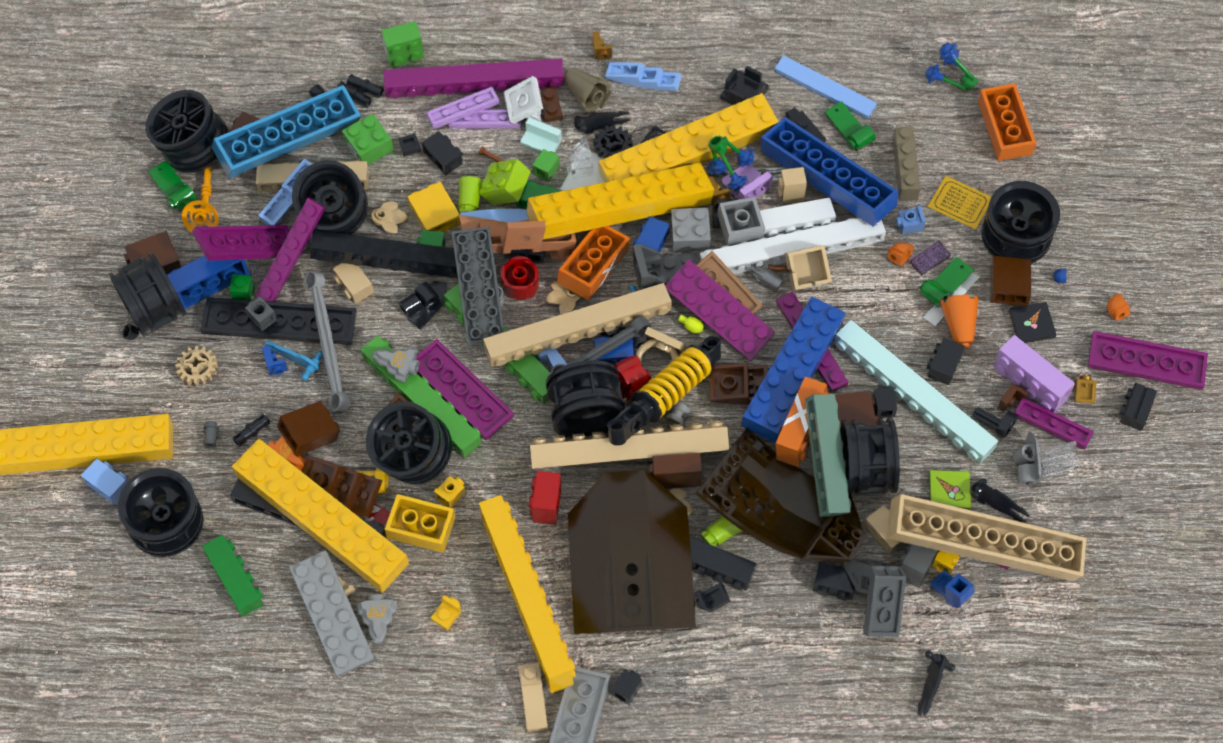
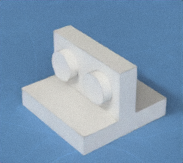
[504,76,543,124]

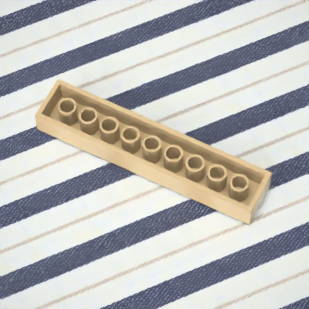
[530,420,729,469]
[887,494,1087,581]

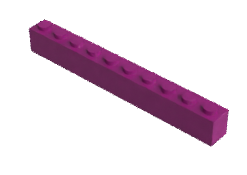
[384,58,564,98]

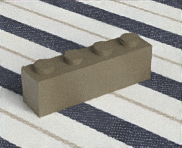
[893,127,920,201]

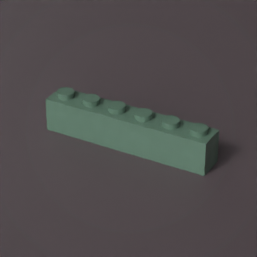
[805,394,851,517]

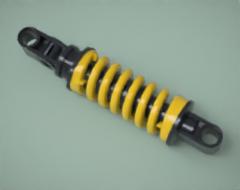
[608,336,721,446]

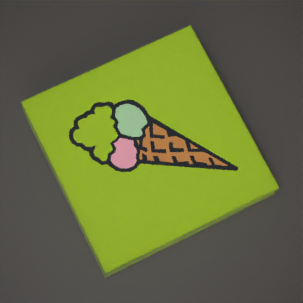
[929,470,971,510]

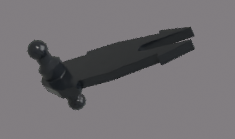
[574,110,631,134]
[971,478,1030,523]
[918,650,955,716]

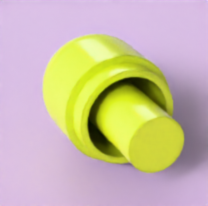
[678,314,704,334]

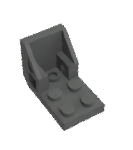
[633,244,698,290]
[844,559,906,637]

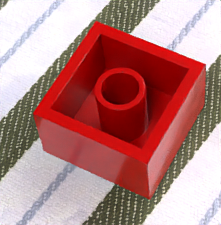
[529,471,562,525]

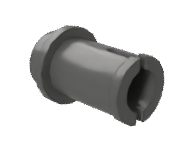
[203,421,219,447]

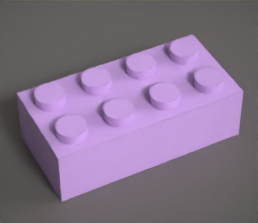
[993,335,1075,413]

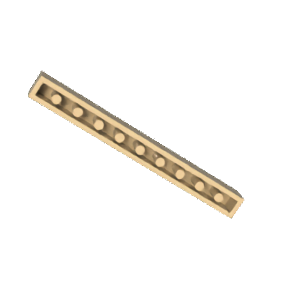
[483,283,672,367]

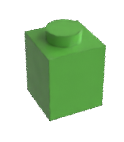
[532,149,560,182]

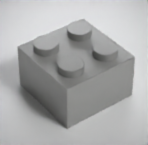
[717,197,765,246]
[671,208,711,252]

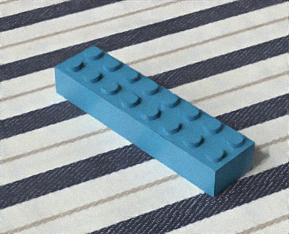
[211,85,361,178]

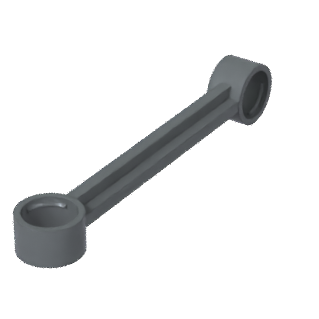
[551,316,651,373]

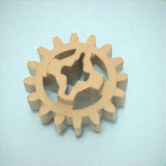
[175,346,218,387]

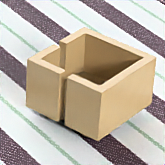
[784,245,832,290]

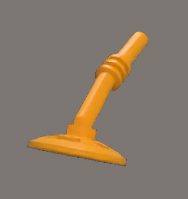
[182,166,219,233]

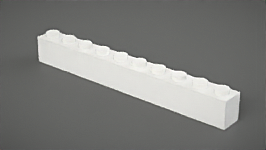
[699,218,886,274]

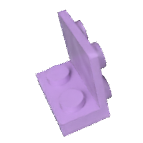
[721,164,773,200]

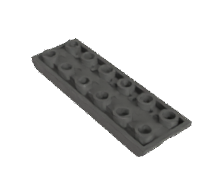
[451,226,505,345]

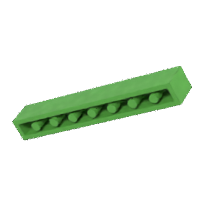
[444,284,551,405]
[360,335,481,458]

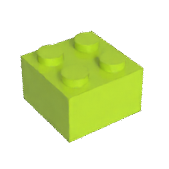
[479,159,531,206]

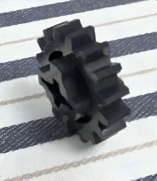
[593,125,633,159]

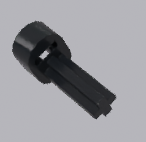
[972,407,1018,438]

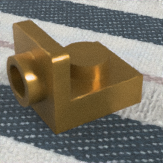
[592,31,612,60]
[708,176,731,205]
[1074,375,1097,404]

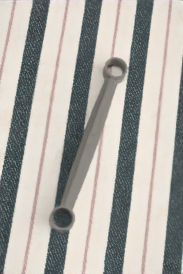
[304,271,350,412]

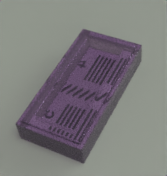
[910,241,951,276]

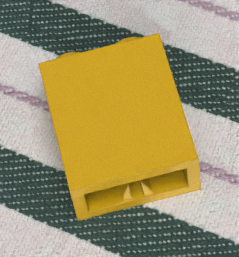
[407,182,460,232]

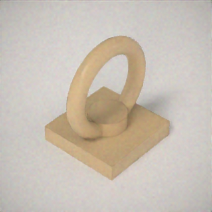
[635,327,687,381]

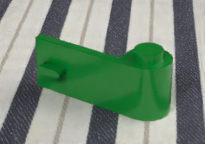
[824,101,876,151]
[148,160,197,211]
[920,257,974,308]

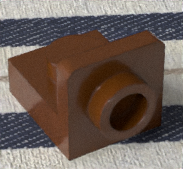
[997,383,1029,412]

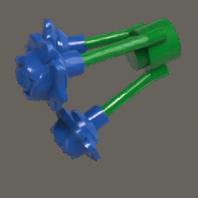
[925,42,979,91]
[707,135,754,192]

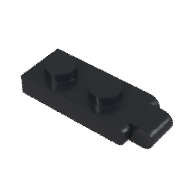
[785,107,826,143]

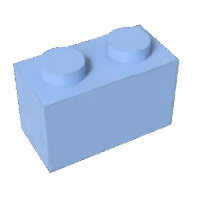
[81,459,128,505]

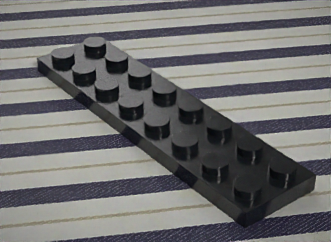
[200,297,357,345]

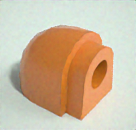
[887,242,914,267]
[1107,293,1130,321]

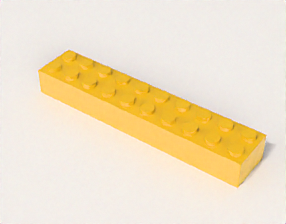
[598,93,779,182]
[526,163,714,240]
[0,414,173,475]
[231,439,409,593]
[479,495,576,693]

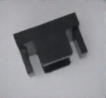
[720,66,769,105]

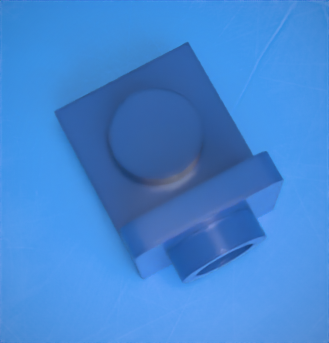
[262,345,288,375]

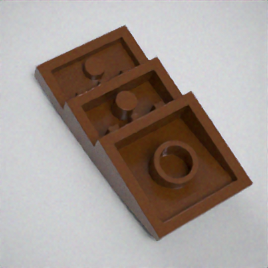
[710,363,771,405]
[302,455,382,518]

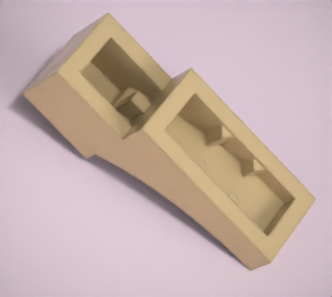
[519,663,548,732]

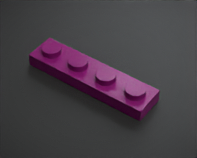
[1015,398,1094,450]

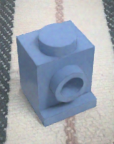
[895,205,926,234]

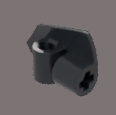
[399,281,447,330]

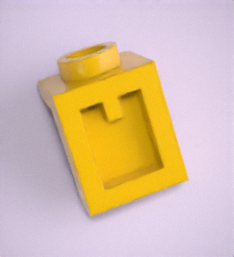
[431,595,461,631]

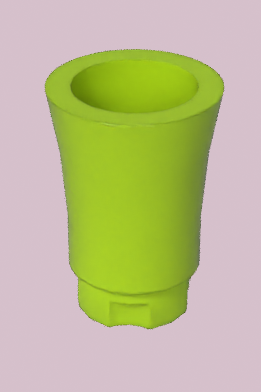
[458,176,483,214]
[700,516,742,547]

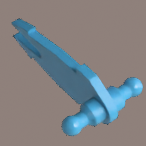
[264,340,323,381]

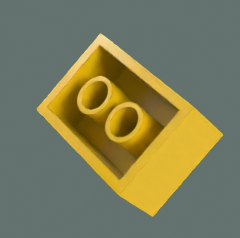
[385,494,456,553]

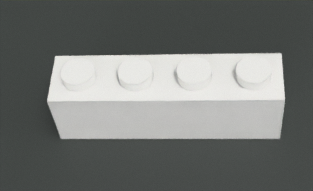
[760,197,836,238]

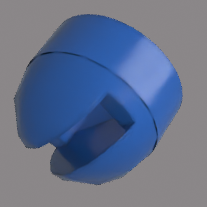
[1053,268,1066,283]

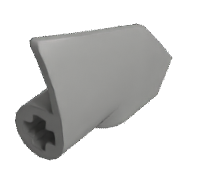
[1013,431,1042,486]

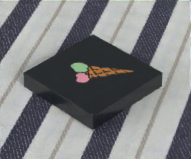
[1009,302,1057,343]

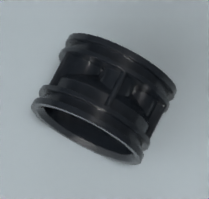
[981,181,1060,264]
[546,360,625,438]
[840,418,900,495]
[118,468,204,557]

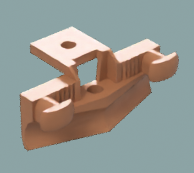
[458,215,576,261]

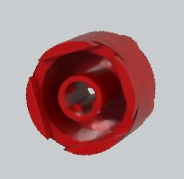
[501,256,539,300]
[614,355,651,401]

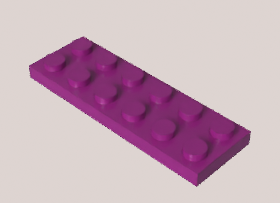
[192,225,303,261]
[665,259,775,362]
[1087,331,1208,390]
[416,339,515,441]

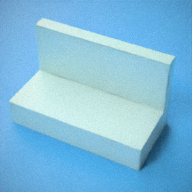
[520,118,562,152]

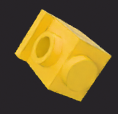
[434,476,466,508]
[932,551,960,575]

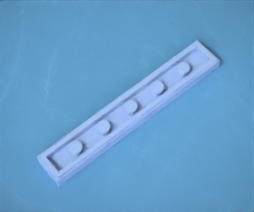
[774,56,877,119]

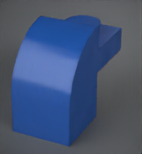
[930,570,974,608]

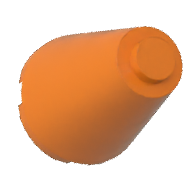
[940,295,979,349]

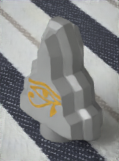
[372,347,420,383]
[357,594,397,644]

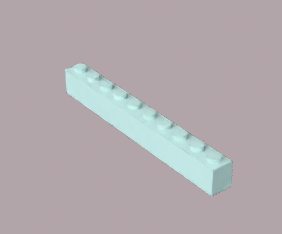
[834,320,998,464]

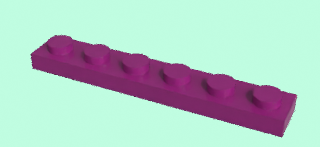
[255,198,326,302]
[776,291,848,393]

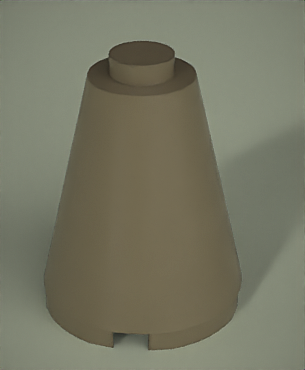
[564,68,612,113]

